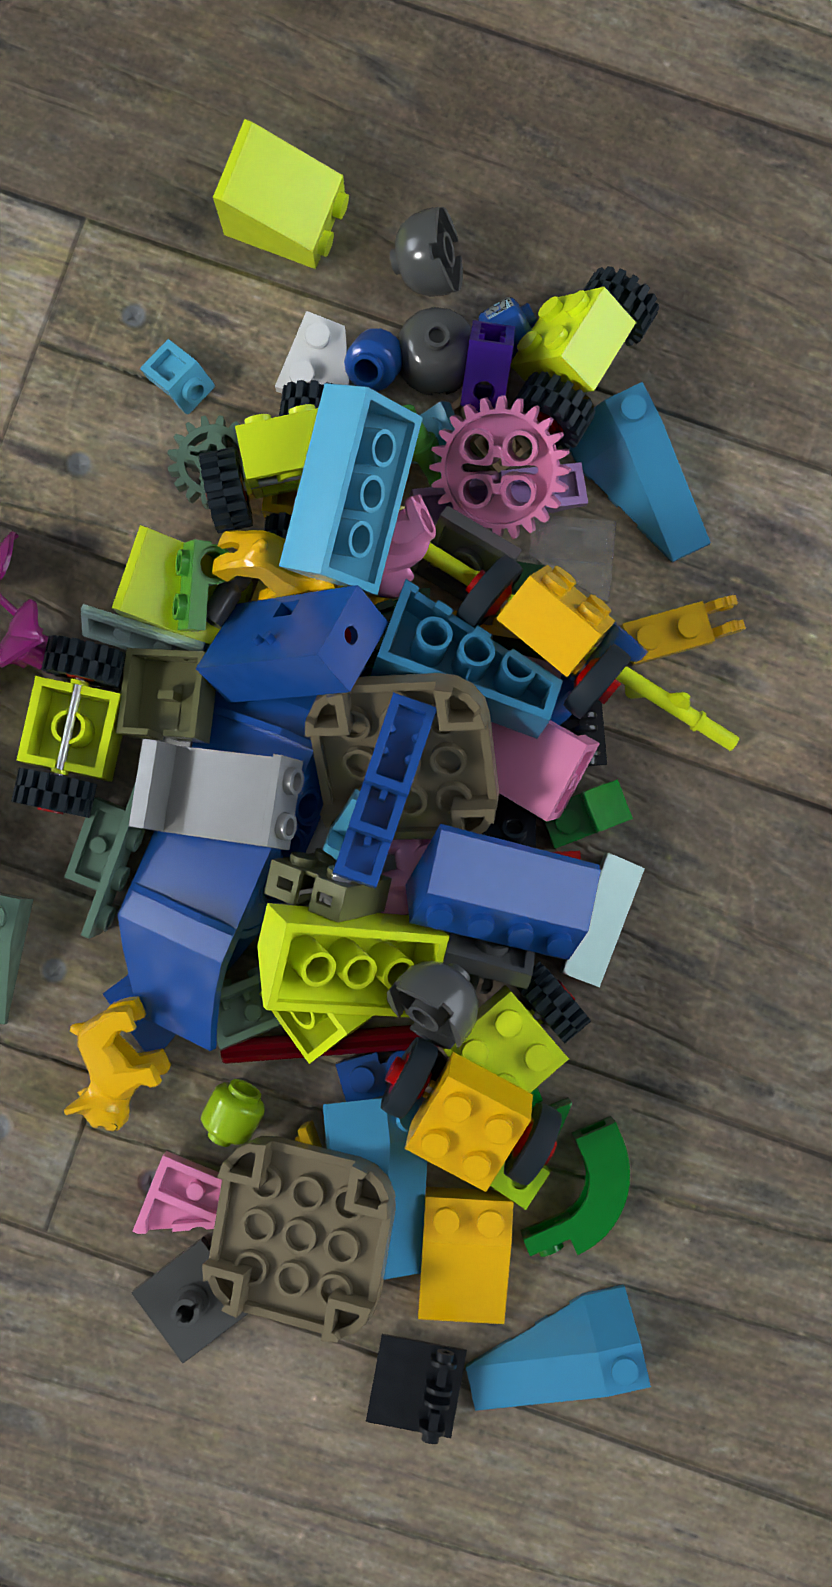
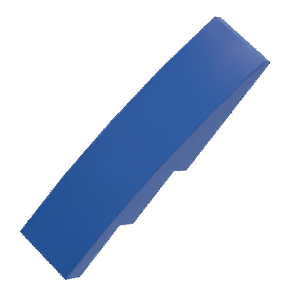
[332,692,437,889]

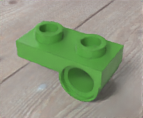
[172,539,230,632]

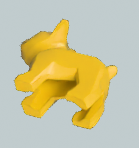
[212,530,343,600]
[64,997,171,1132]

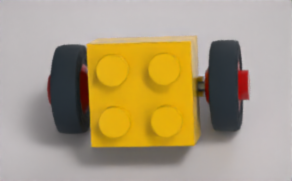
[456,555,631,719]
[381,1037,562,1192]

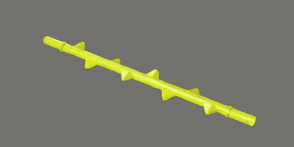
[423,542,739,751]

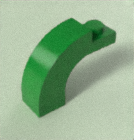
[520,1116,630,1257]

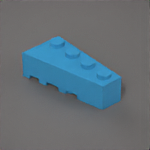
[371,579,563,739]

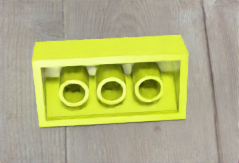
[257,903,450,1017]

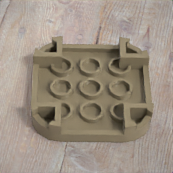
[305,673,499,840]
[202,1136,396,1343]

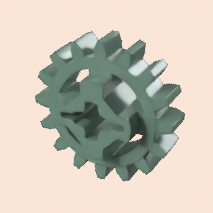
[167,415,246,509]

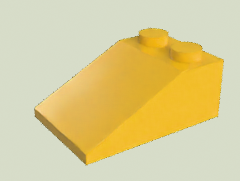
[418,1186,514,1324]

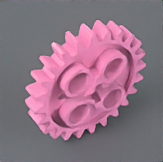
[429,396,571,539]

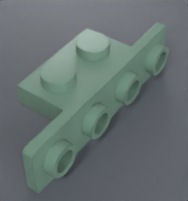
[64,782,145,939]

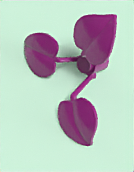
[0,530,51,675]

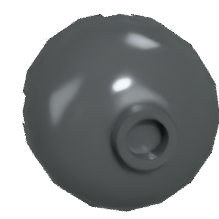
[390,207,463,297]
[397,307,472,396]
[387,961,479,1049]

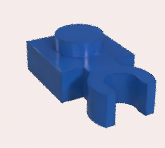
[335,1050,406,1102]

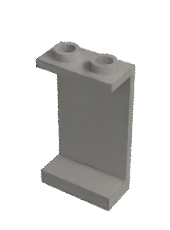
[129,739,304,850]

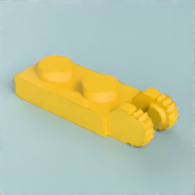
[621,595,746,666]

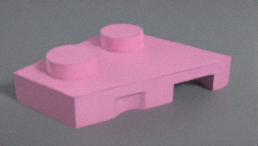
[132,1151,222,1234]

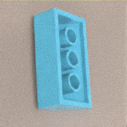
[279,383,423,595]

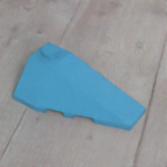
[569,382,711,563]
[323,1095,427,1280]
[466,1284,651,1411]

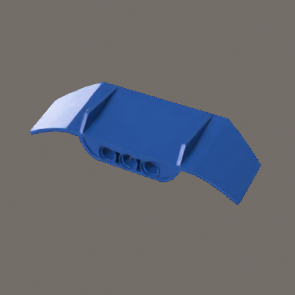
[117,667,373,1051]

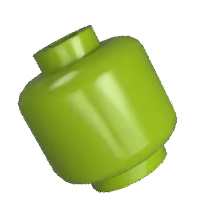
[201,1079,265,1147]

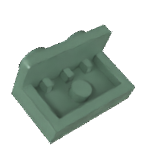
[217,966,282,1051]

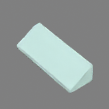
[81,604,209,652]
[559,853,645,988]

